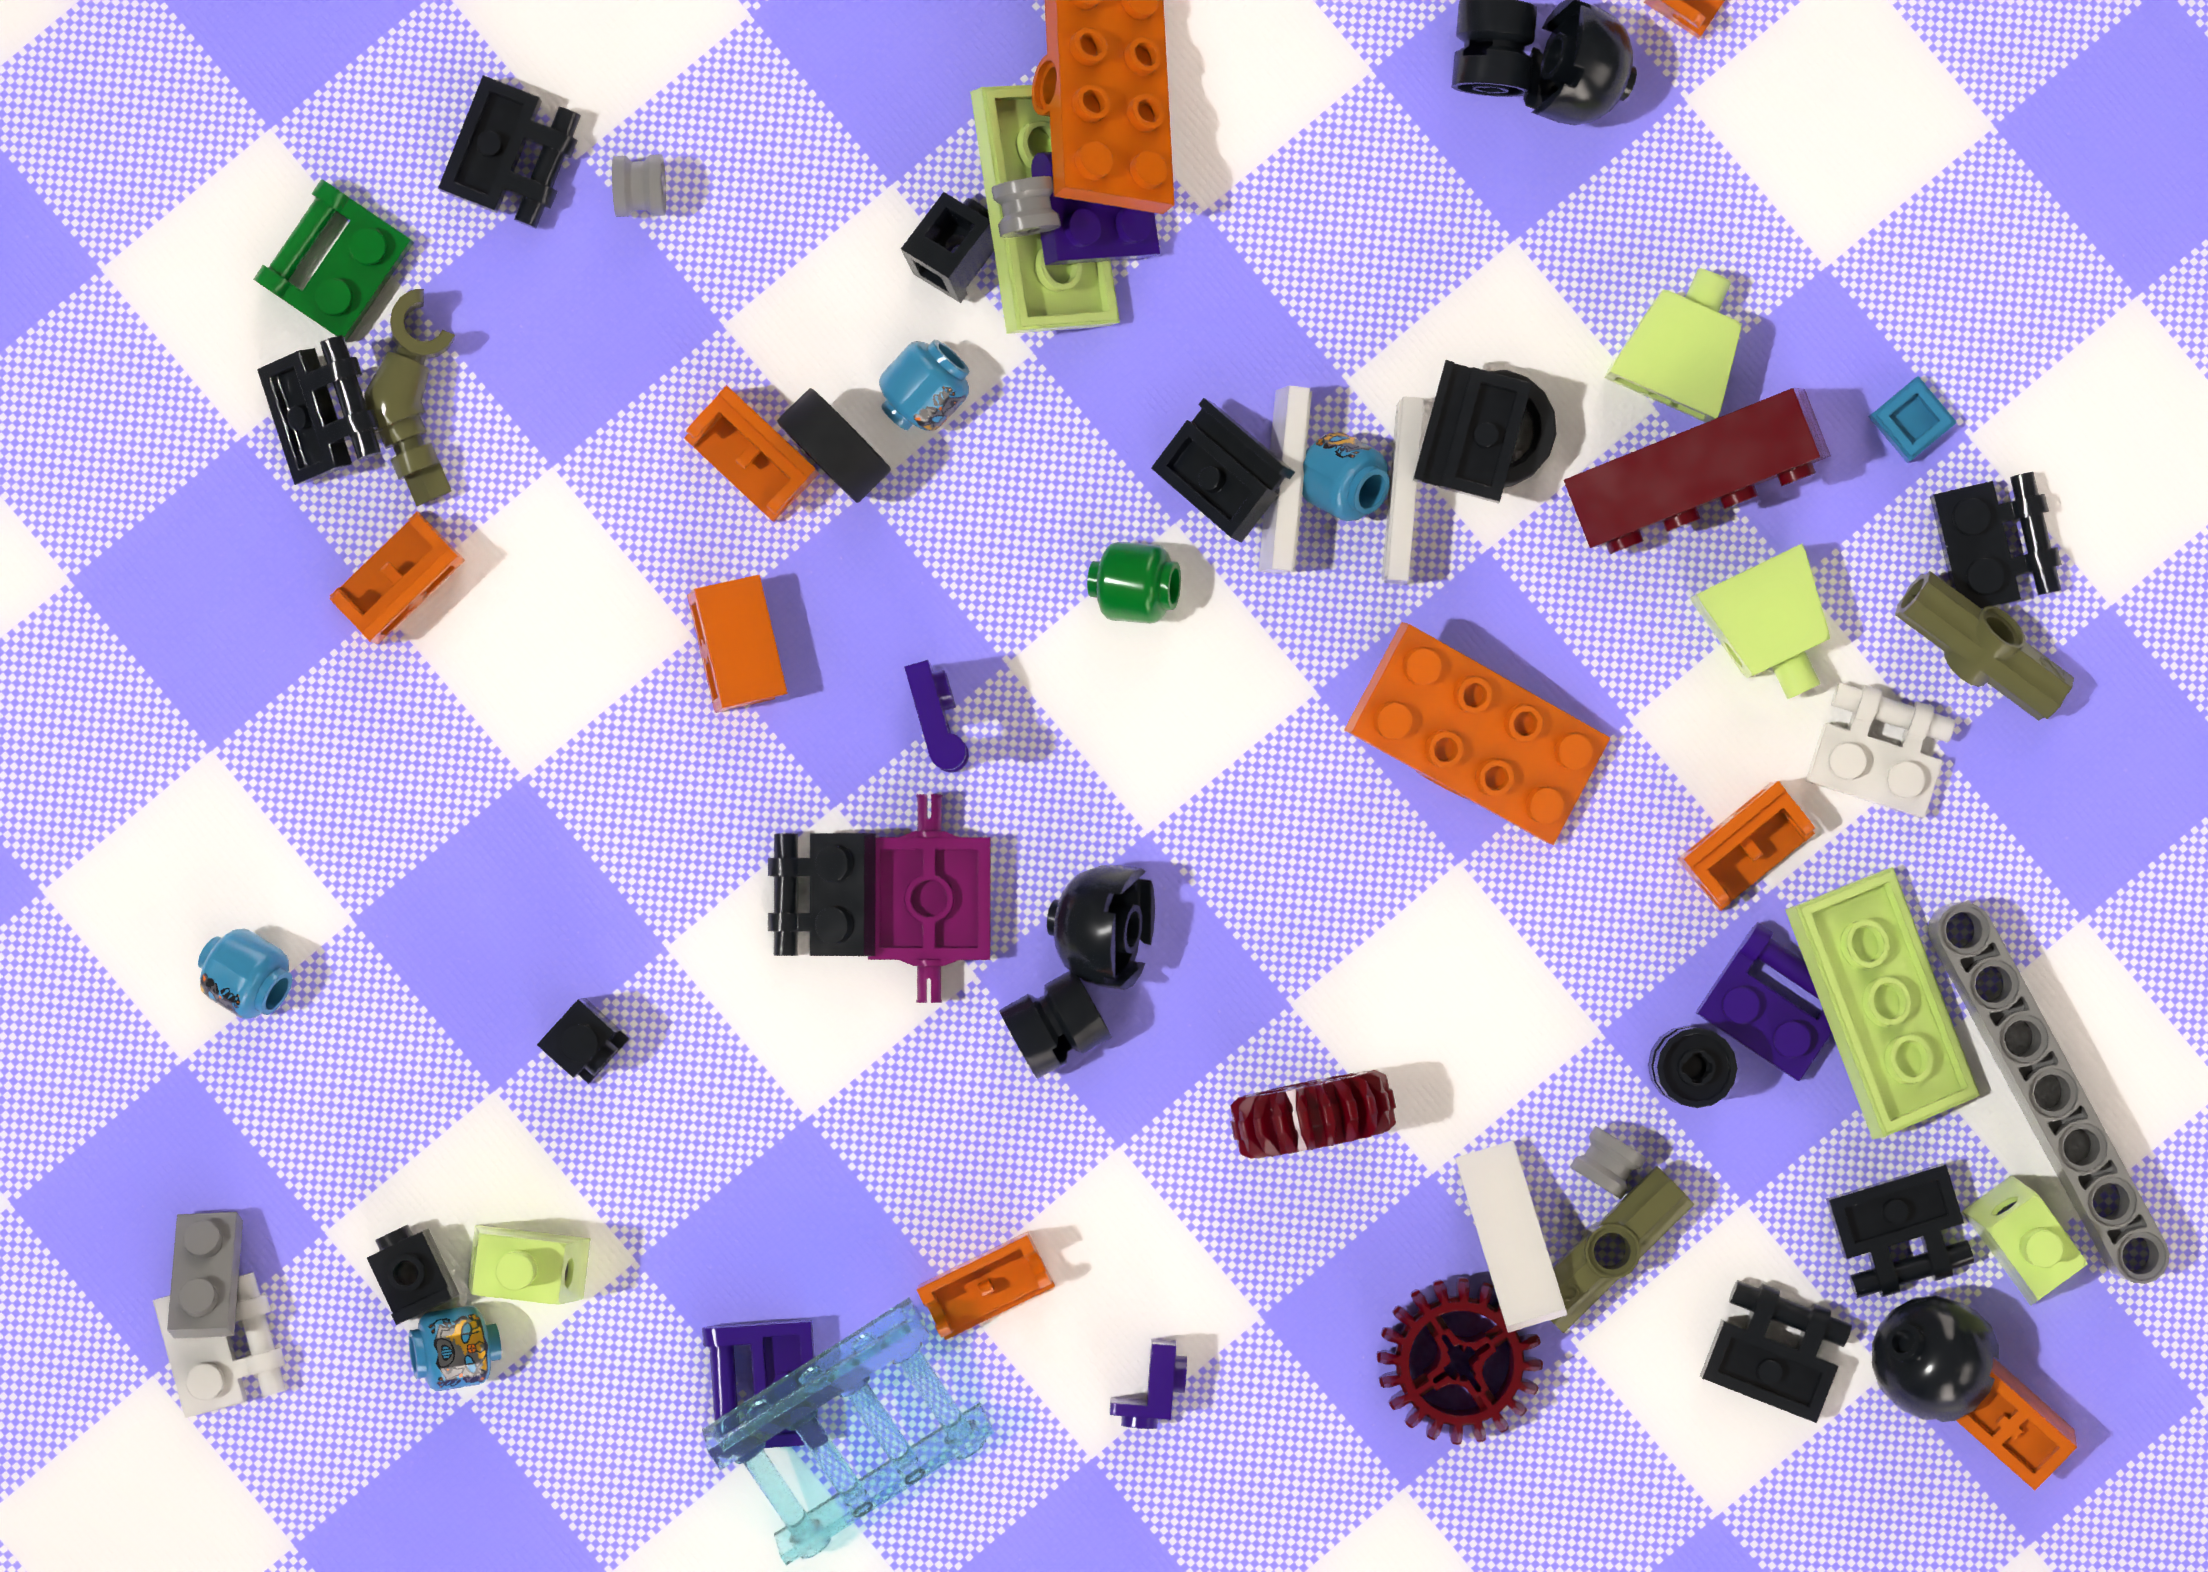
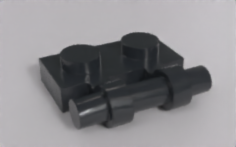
[438,75,581,229]
[257,335,381,485]
[1930,471,2062,609]
[767,833,876,956]
[1826,1163,1974,1299]
[1699,1280,1852,1423]

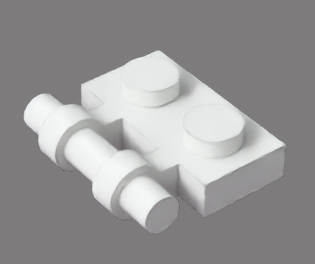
[1805,683,1956,819]
[153,1272,286,1419]

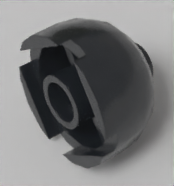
[1523,0,1637,126]
[1047,865,1155,990]
[1872,1295,1999,1422]

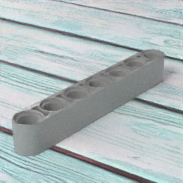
[1928,903,2170,1284]

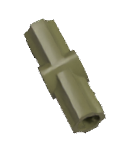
[1895,571,2074,721]
[1550,1166,1695,1334]

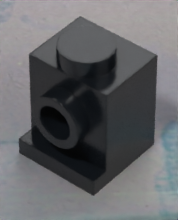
[901,192,994,303]
[537,998,631,1084]
[367,1224,459,1325]

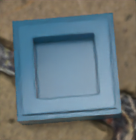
[1868,376,1957,463]

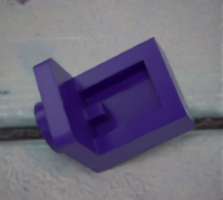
[1109,1339,1187,1429]

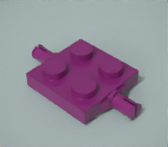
[868,794,991,1003]

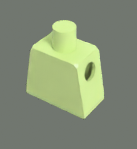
[1604,268,1742,423]
[1690,544,1830,700]
[1962,1175,2088,1306]
[468,1225,591,1305]

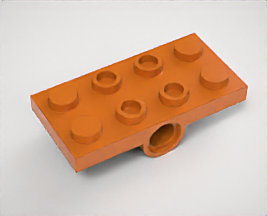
[1032,0,1175,214]
[1344,622,1611,845]

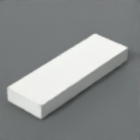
[1258,385,1312,574]
[1381,396,1425,585]
[1455,1140,1567,1333]

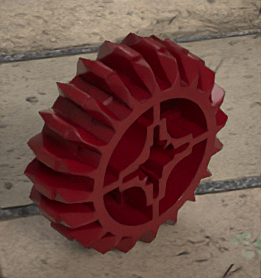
[1230,1070,1396,1159]
[1376,1277,1543,1445]

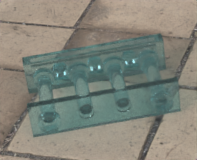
[702,1297,994,1566]

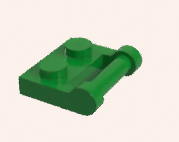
[253,179,414,342]

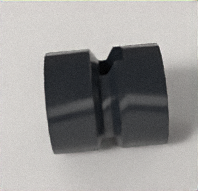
[1451,0,1537,97]
[999,971,1112,1079]
[1648,1026,1738,1108]

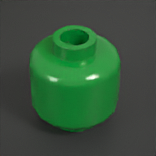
[1087,542,1181,624]

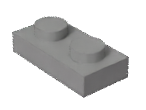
[167,1212,243,1338]

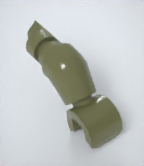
[364,289,455,507]

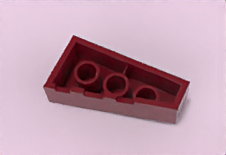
[1563,388,1831,554]

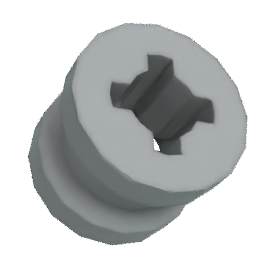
[612,154,666,217]
[992,176,1061,238]
[1570,1126,1647,1199]

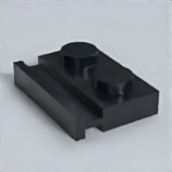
[1412,360,1532,504]
[1151,398,1295,543]

